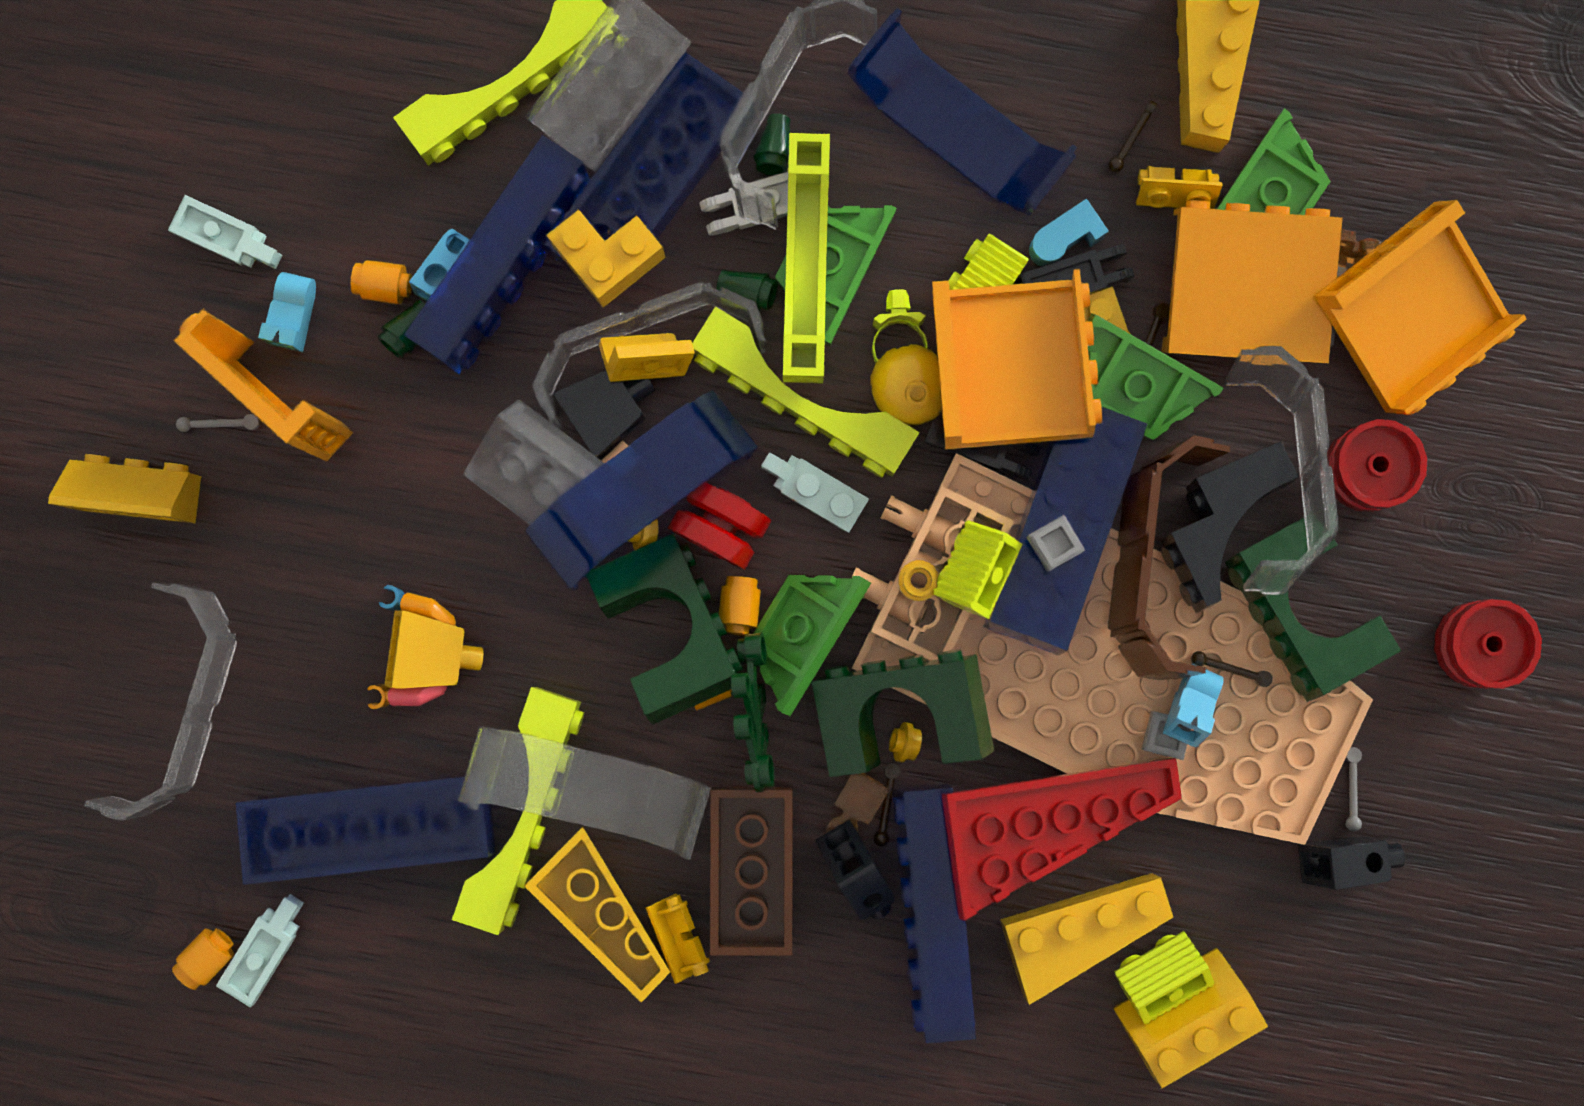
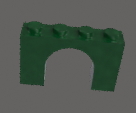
[1225,511,1401,702]
[585,533,743,725]
[812,649,994,777]

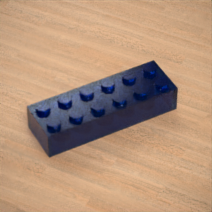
[544,52,751,270]
[404,135,591,375]
[983,406,1147,656]
[236,773,496,885]
[893,783,976,1044]

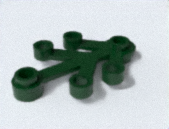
[731,633,775,793]

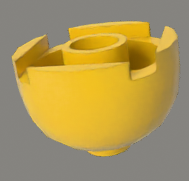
[870,344,942,425]

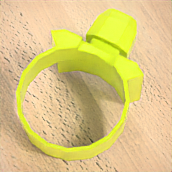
[872,289,928,363]

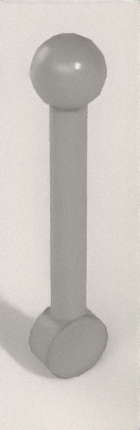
[176,414,260,432]
[1345,747,1362,832]

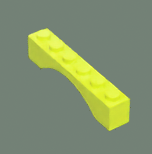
[393,0,618,165]
[783,133,830,383]
[692,306,920,478]
[452,687,584,935]

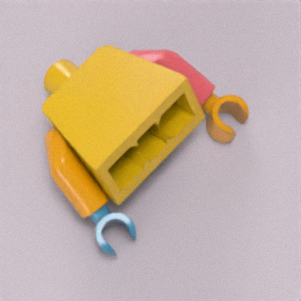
[367,585,484,709]

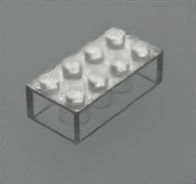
[525,0,692,171]
[463,400,648,571]

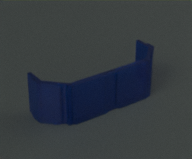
[848,8,1077,216]
[525,391,758,591]

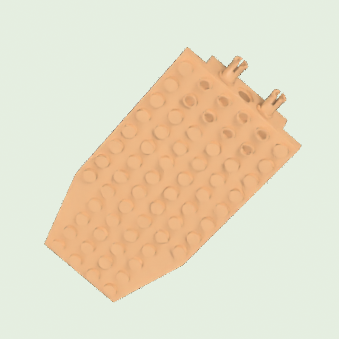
[851,453,1373,845]

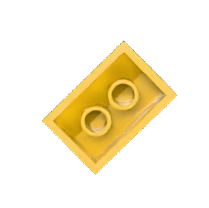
[48,454,201,523]
[1113,948,1268,1088]

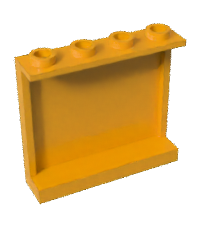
[1162,200,1342,363]
[1315,200,1527,415]
[932,269,1102,449]
[174,310,354,461]

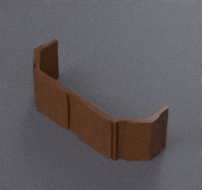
[1108,435,1230,680]

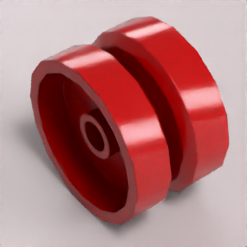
[1323,419,1427,512]
[668,478,772,570]
[1434,599,1542,689]

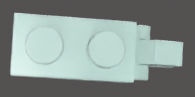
[168,195,282,269]
[761,452,869,534]
[216,894,304,1007]

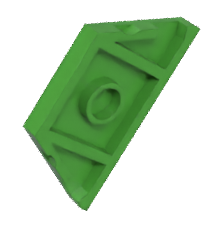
[1216,108,1331,215]
[775,205,897,346]
[1088,313,1223,440]
[753,575,871,716]

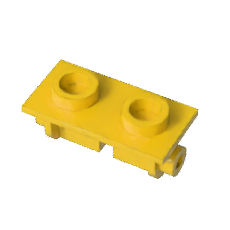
[1136,166,1223,209]
[646,893,710,984]

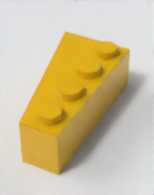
[1176,0,1260,153]
[524,827,670,1002]
[1000,873,1173,1005]

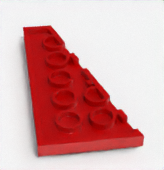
[942,758,1182,921]

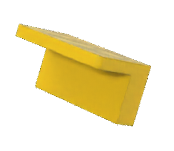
[599,333,695,382]

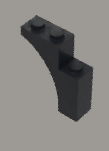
[1161,441,1299,614]

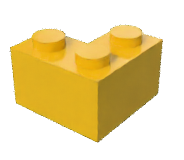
[547,210,666,308]

